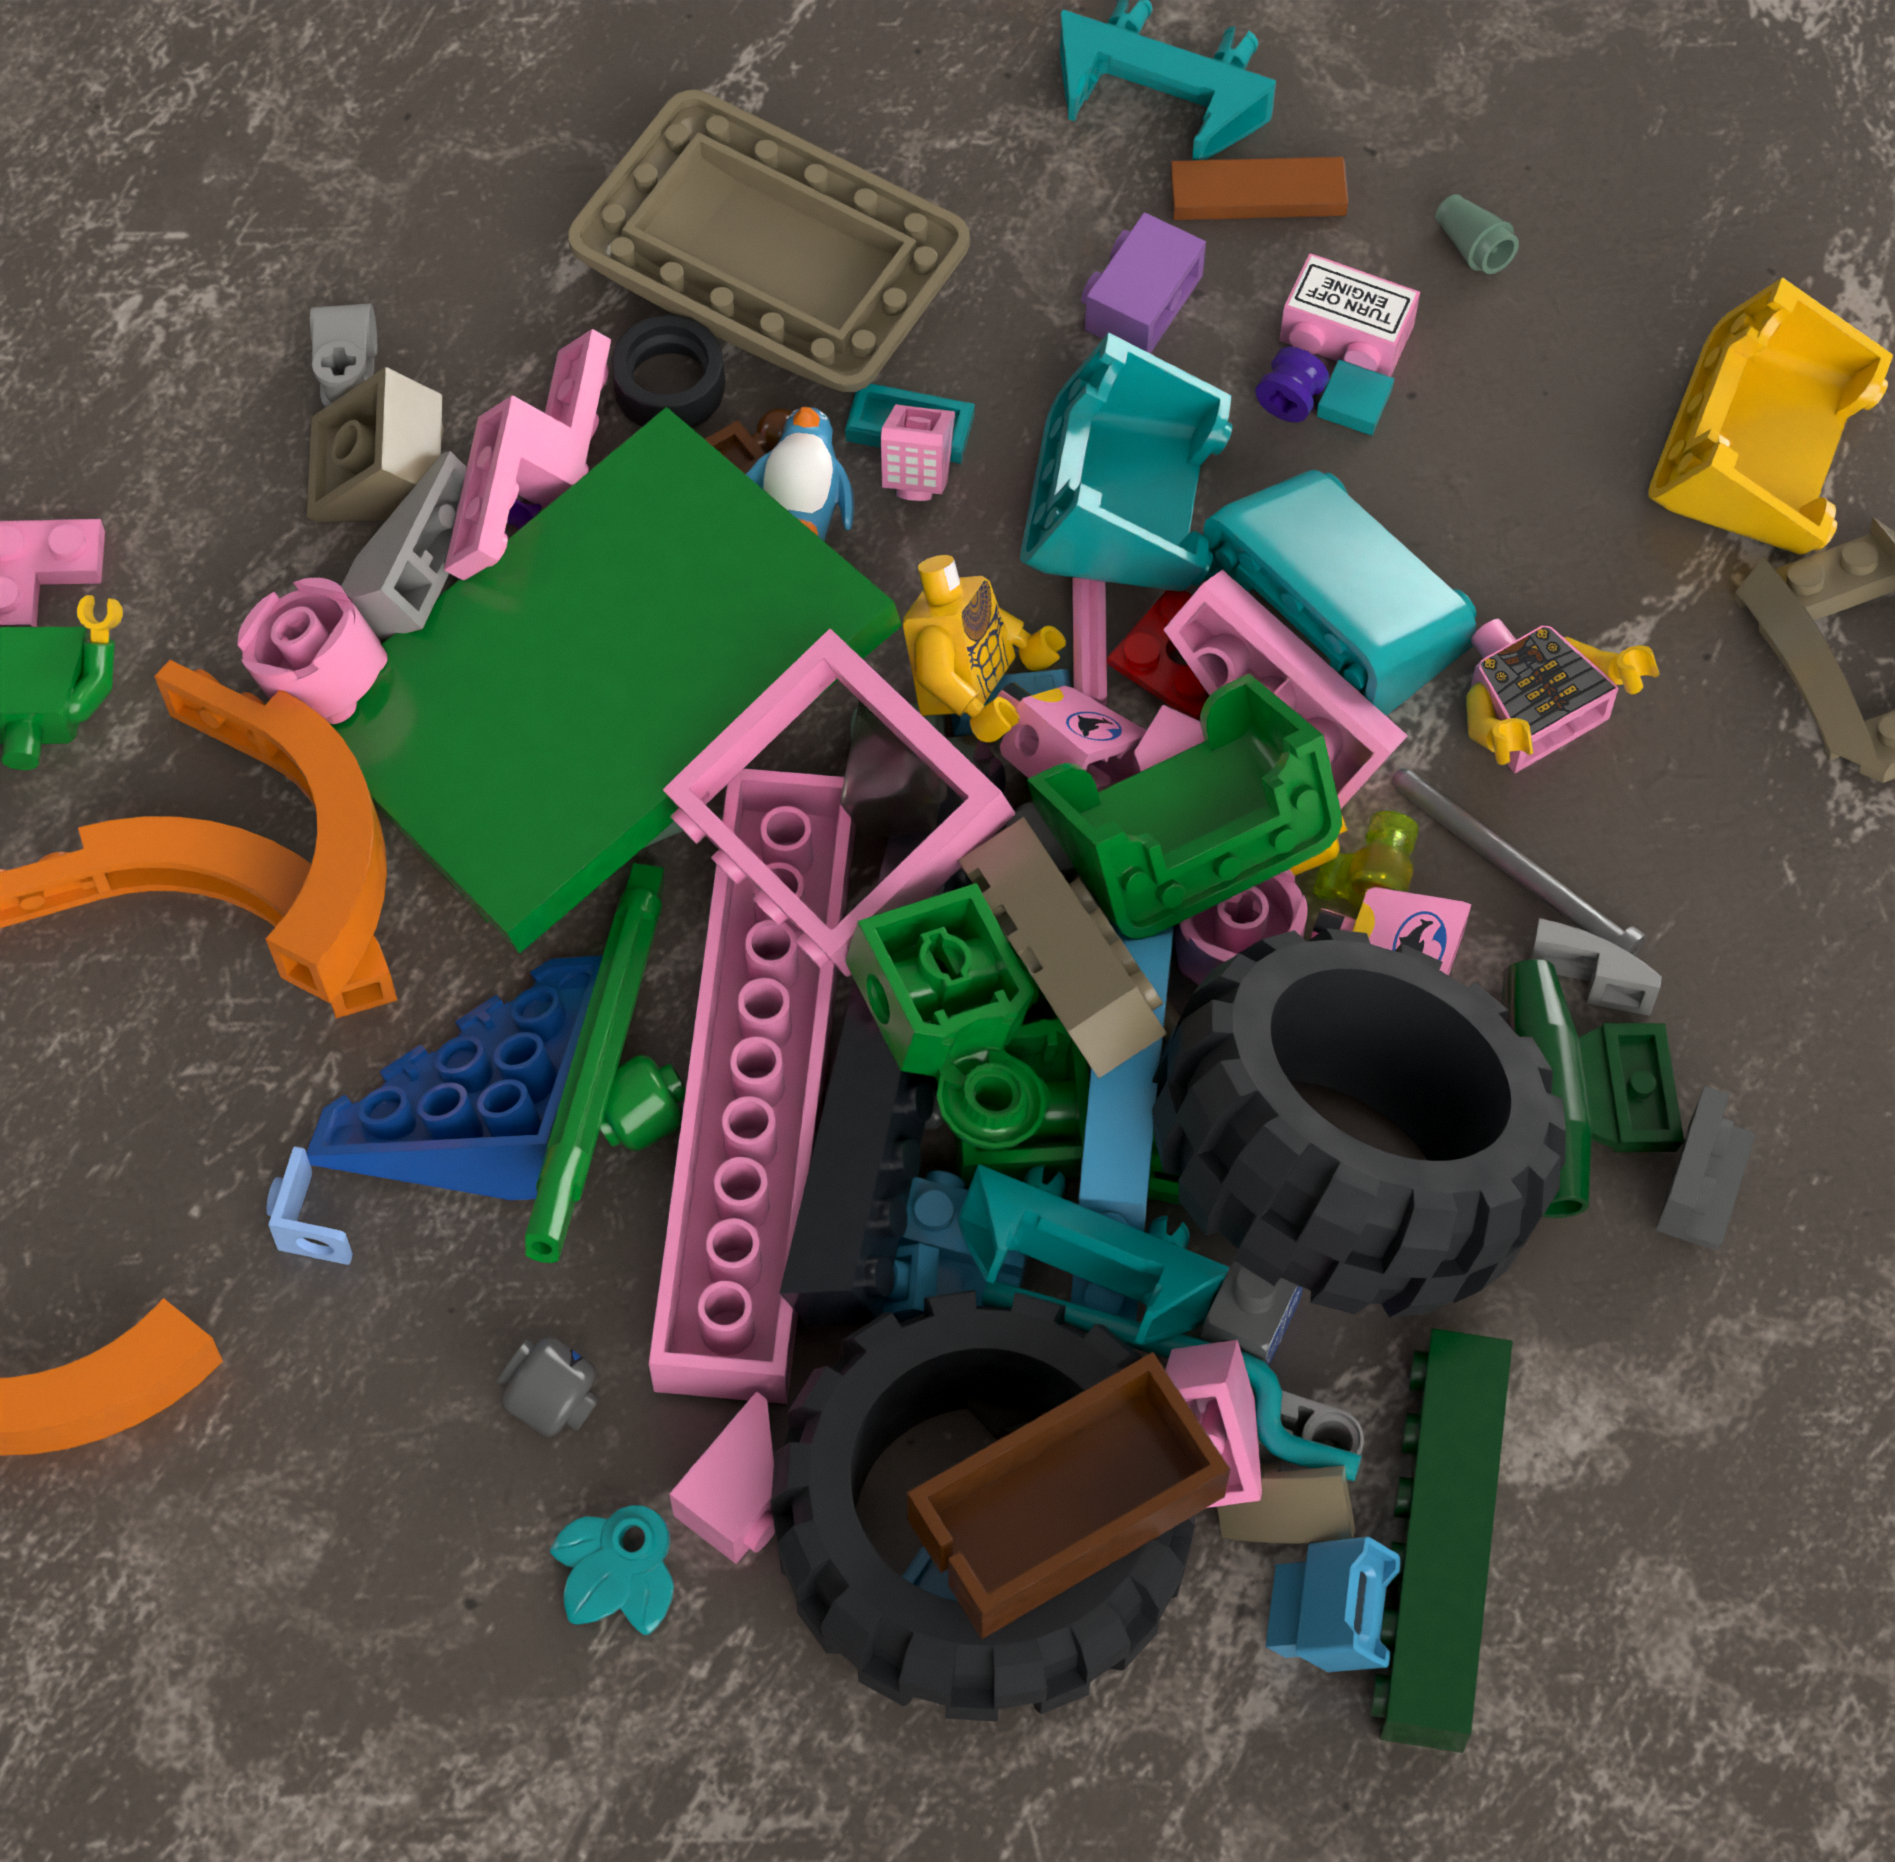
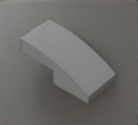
[1529,918,1662,1016]

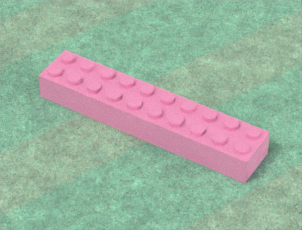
[649,768,857,1404]

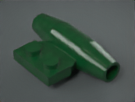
[1502,959,1684,1218]

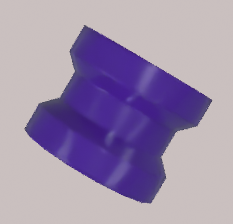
[1255,346,1329,422]

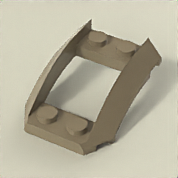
[1735,516,1895,783]

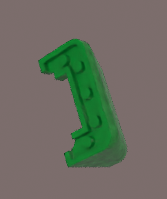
[1027,673,1342,939]

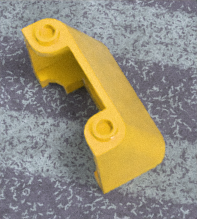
[1648,277,1893,555]

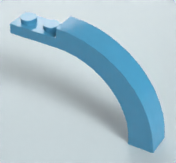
[1071,920,1174,1321]

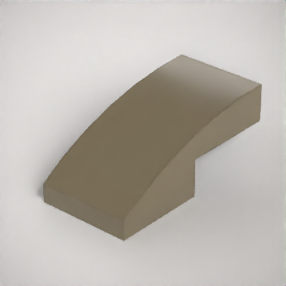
[1217,1462,1355,1543]

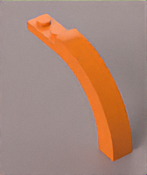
[154,660,387,1004]
[0,816,398,1019]
[0,1298,223,1456]

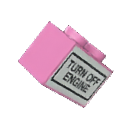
[1279,253,1420,377]

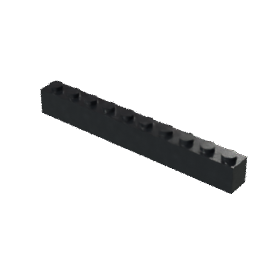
[779,735,1006,1326]

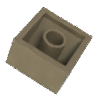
[307,367,444,522]

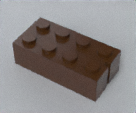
[907,1352,1230,1639]

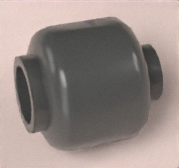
[496,1336,600,1437]

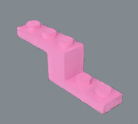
[444,329,611,580]

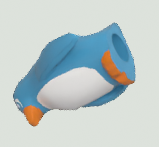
[746,407,854,541]

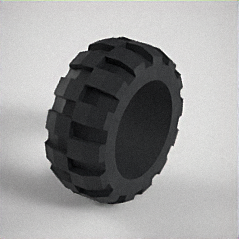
[1152,928,1566,1318]
[771,1290,1195,1722]

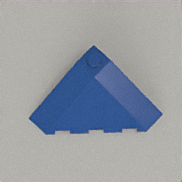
[306,955,603,1200]

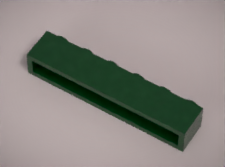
[1370,1328,1513,1753]

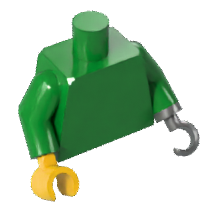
[0,595,123,771]

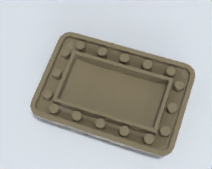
[568,90,970,392]

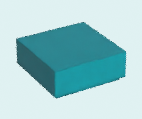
[1317,359,1395,436]

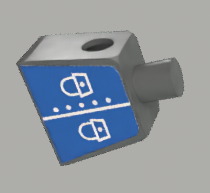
[1200,1254,1303,1366]

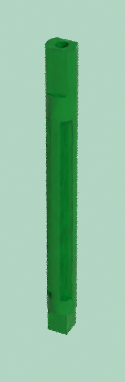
[525,863,664,1263]

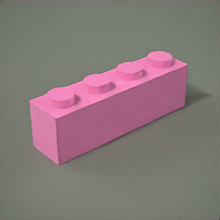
[1164,570,1408,809]

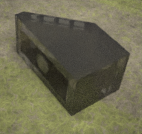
[840,701,947,840]

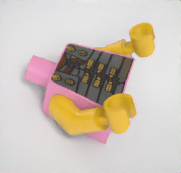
[1466,619,1660,774]

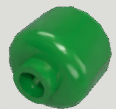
[600,1054,686,1152]

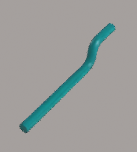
[982,1281,1362,1482]

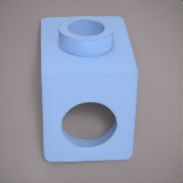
[267,1146,353,1265]

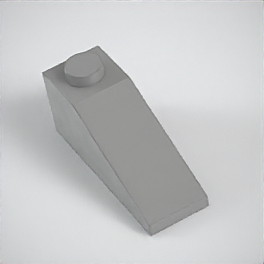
[341,451,467,640]

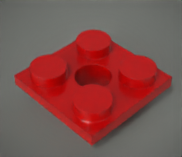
[1107,590,1209,720]

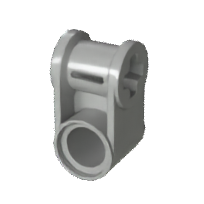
[310,303,378,408]

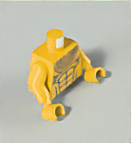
[903,555,1066,743]

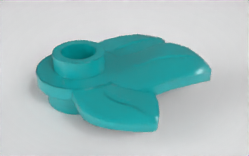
[550,1505,674,1635]

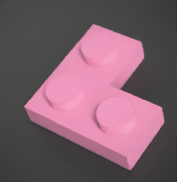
[0,519,105,627]

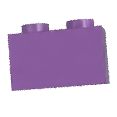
[1081,212,1206,354]

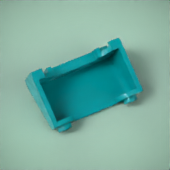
[1020,332,1233,592]
[1203,469,1477,716]

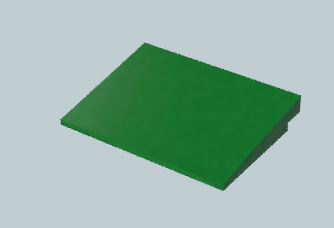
[330,407,902,954]

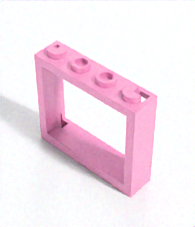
[663,629,1015,977]

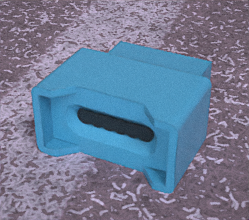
[1265,1537,1400,1672]

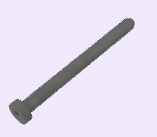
[1392,768,1647,957]

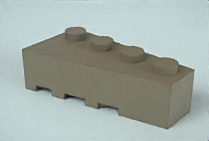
[958,817,1167,1078]

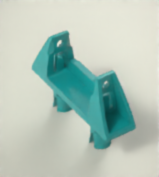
[1059,0,1276,160]
[957,1164,1230,1345]

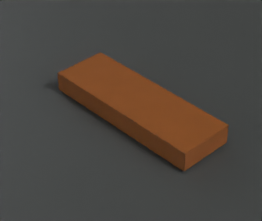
[1170,157,1348,220]

